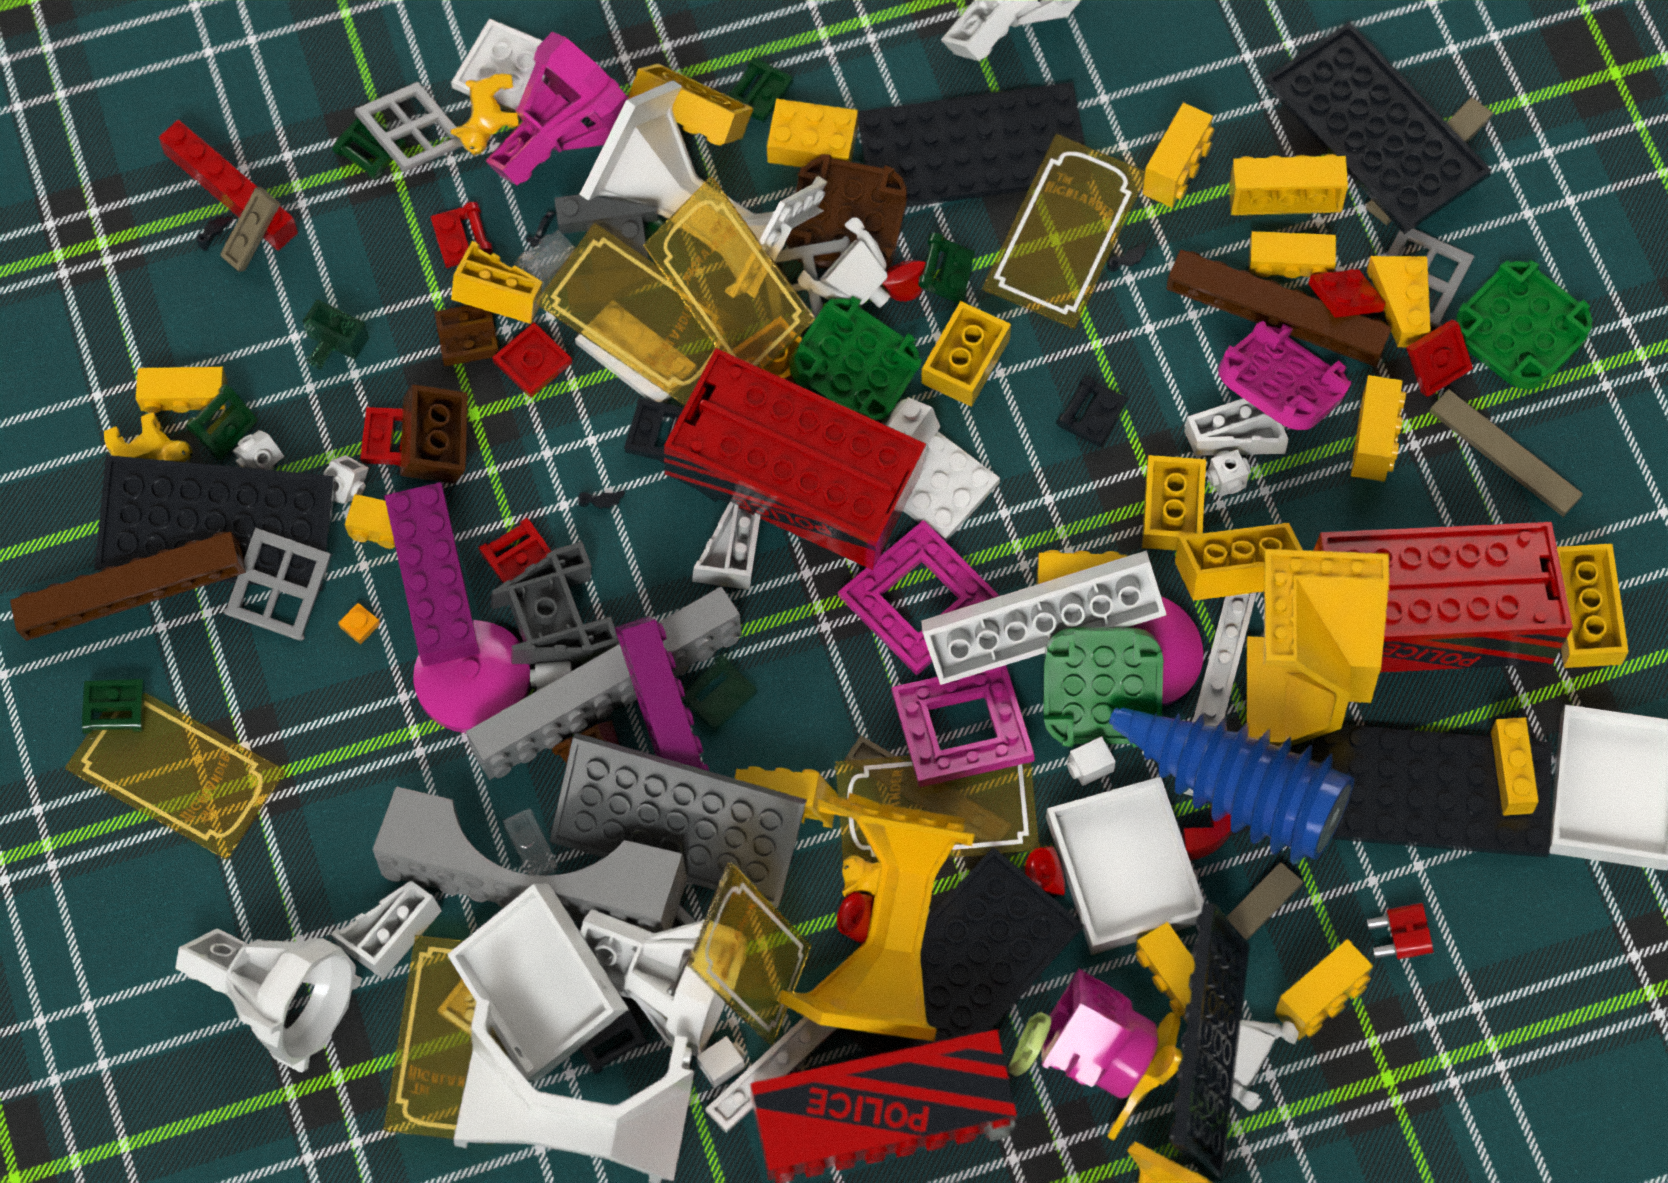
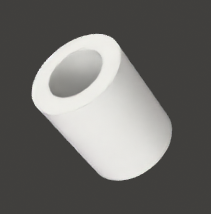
[530,661,572,691]

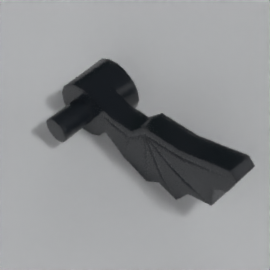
[526,211,556,250]
[196,217,233,251]
[1107,242,1146,272]
[577,491,625,509]

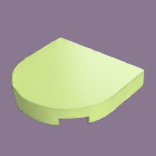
[1007,1012,1051,1076]

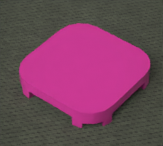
[1218,321,1352,430]

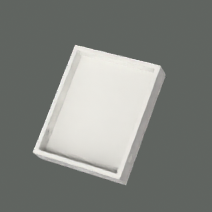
[1549,705,1668,871]
[1046,777,1204,955]
[447,883,628,1081]

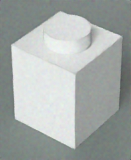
[1067,737,1116,786]
[696,1036,746,1089]

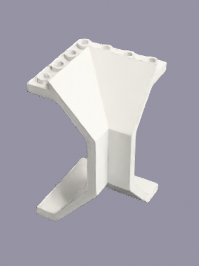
[580,81,827,298]
[454,998,694,1183]

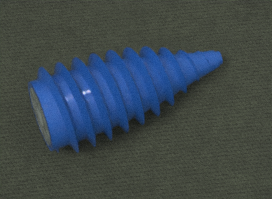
[1109,707,1354,865]

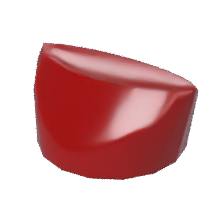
[882,260,926,302]
[1025,845,1065,895]
[837,892,875,945]

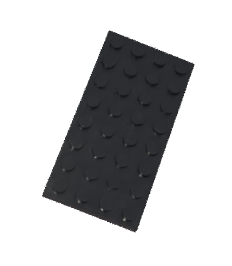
[1264,21,1492,234]
[858,82,1091,208]
[94,455,336,591]
[1312,724,1552,858]
[838,847,1084,1057]
[1170,903,1250,1181]

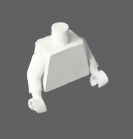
[798,218,890,308]
[1232,1019,1299,1111]

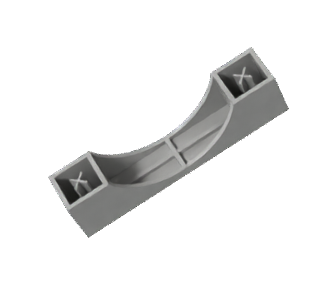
[373,787,687,933]

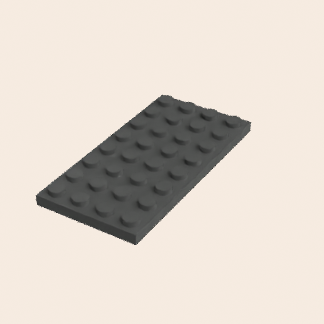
[549,733,807,908]

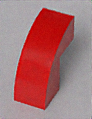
[1182,802,1232,861]

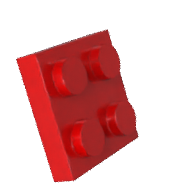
[1308,269,1386,318]
[1406,319,1473,397]
[492,322,573,398]

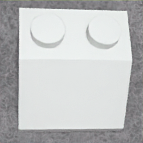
[882,398,940,446]

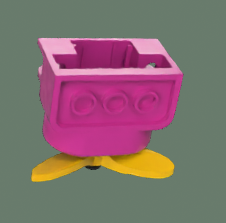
[1042,969,1182,1140]

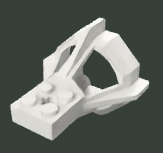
[941,0,1081,61]
[580,909,744,1056]
[176,929,361,1072]

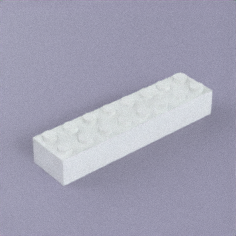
[921,550,1167,685]

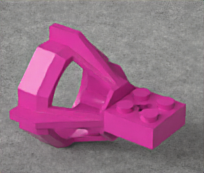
[486,32,628,186]

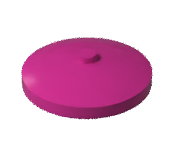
[1130,597,1203,707]
[413,620,531,733]

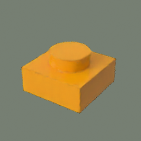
[338,603,380,645]

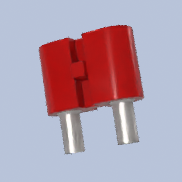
[1367,903,1433,960]

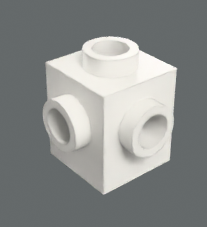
[233,430,284,470]
[1207,449,1251,497]
[323,455,369,504]

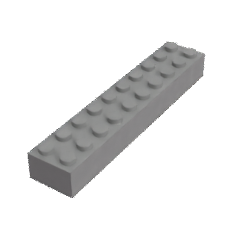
[466,586,742,780]

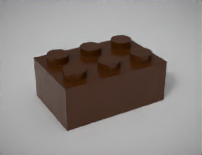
[400,384,468,484]

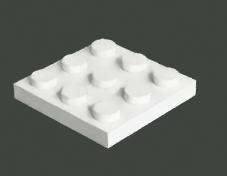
[451,19,548,116]
[903,431,1000,542]

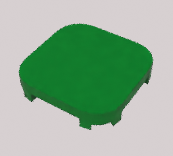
[1455,260,1592,390]
[789,296,922,423]
[1043,627,1164,748]

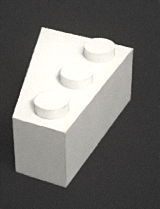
[1184,398,1289,456]
[692,502,760,590]
[331,881,442,979]

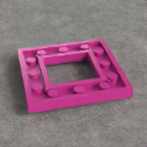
[838,520,999,676]
[891,665,1035,787]

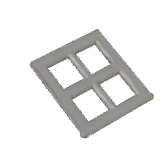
[355,82,463,172]
[1371,229,1474,328]
[766,236,863,328]
[223,528,332,641]

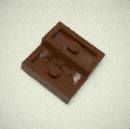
[435,305,499,366]

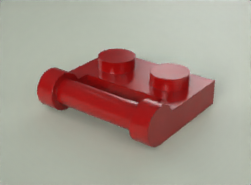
[430,202,493,268]
[360,407,403,467]
[478,517,551,584]

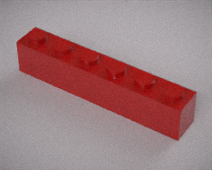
[158,120,298,251]

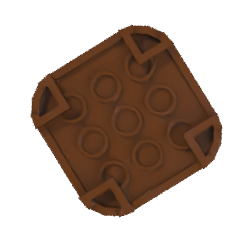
[786,155,907,270]

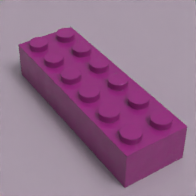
[384,482,480,667]
[614,616,709,771]

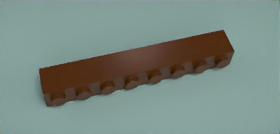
[1166,249,1392,367]
[10,532,246,641]

